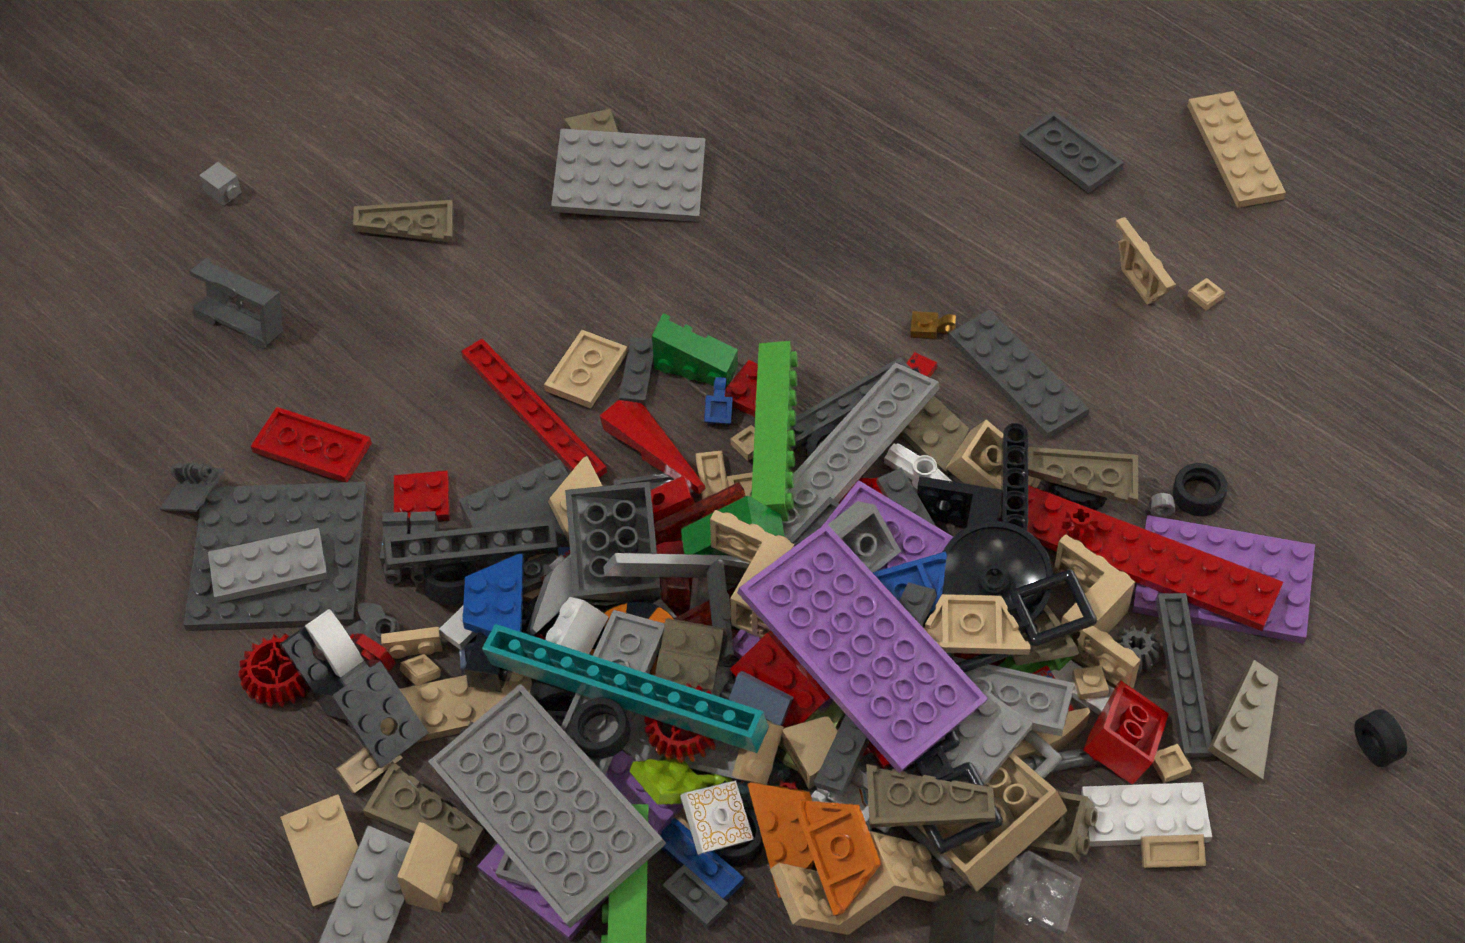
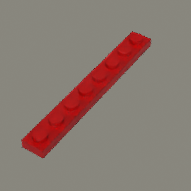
[461,338,607,478]

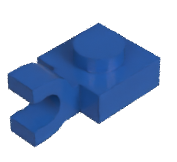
[704,377,733,425]

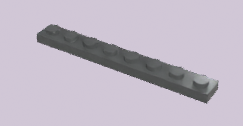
[814,583,937,796]

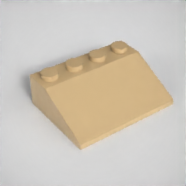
[914,752,1068,892]

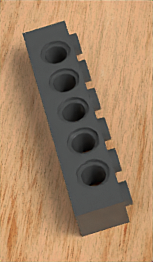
[383,519,557,571]

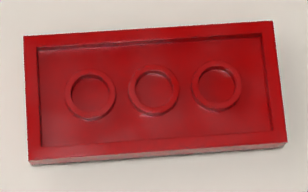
[251,407,372,482]

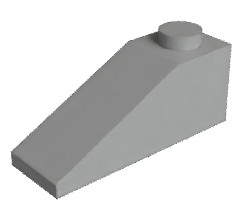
[525,555,574,636]

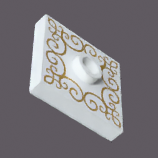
[680,781,753,855]

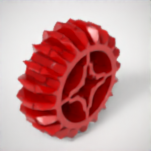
[238,633,316,708]
[644,682,718,764]

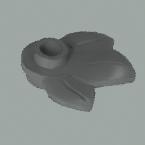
[345,603,400,646]

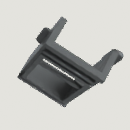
[189,258,283,349]
[704,559,750,668]

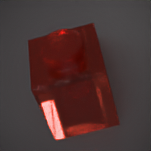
[660,577,690,617]

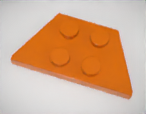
[747,782,814,898]
[792,800,881,916]

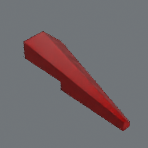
[600,400,706,494]

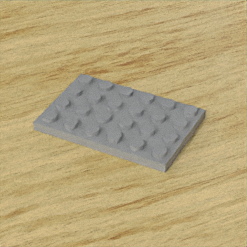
[551,129,705,222]

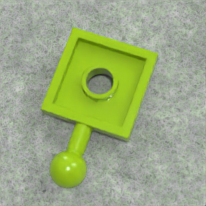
[629,758,733,805]

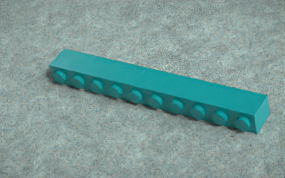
[482,624,769,753]

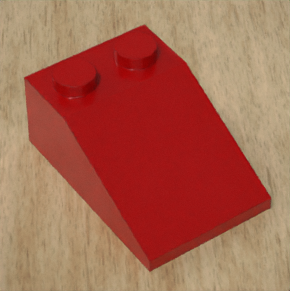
[1083,680,1169,785]

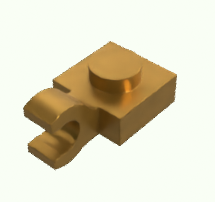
[911,311,956,339]

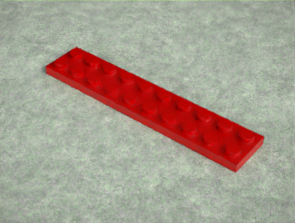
[998,485,1284,631]

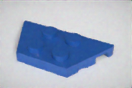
[872,552,947,617]
[462,554,524,637]

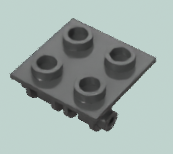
[160,463,225,512]

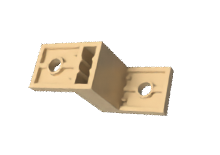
[710,510,794,638]
[1053,534,1141,688]
[770,831,947,935]

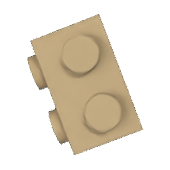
[732,720,783,785]

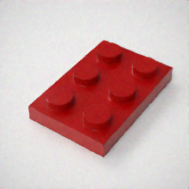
[730,631,830,729]

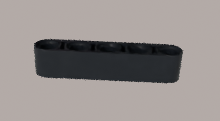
[1001,423,1028,530]

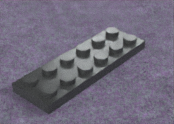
[948,310,1089,439]

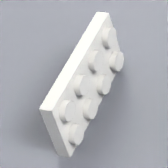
[1081,782,1212,847]

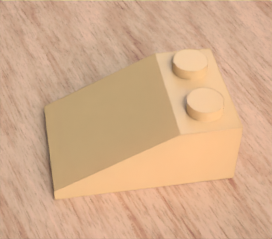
[946,419,1041,489]
[281,794,358,909]

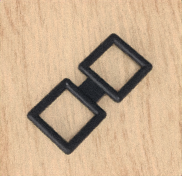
[947,569,1097,673]
[891,729,1003,854]

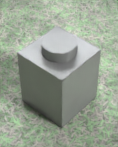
[199,162,242,206]

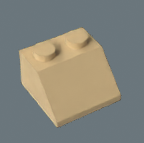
[397,822,464,912]

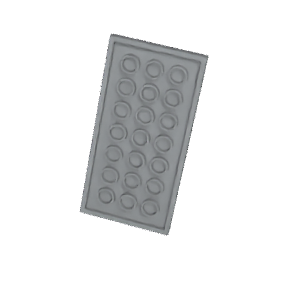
[428,683,666,928]

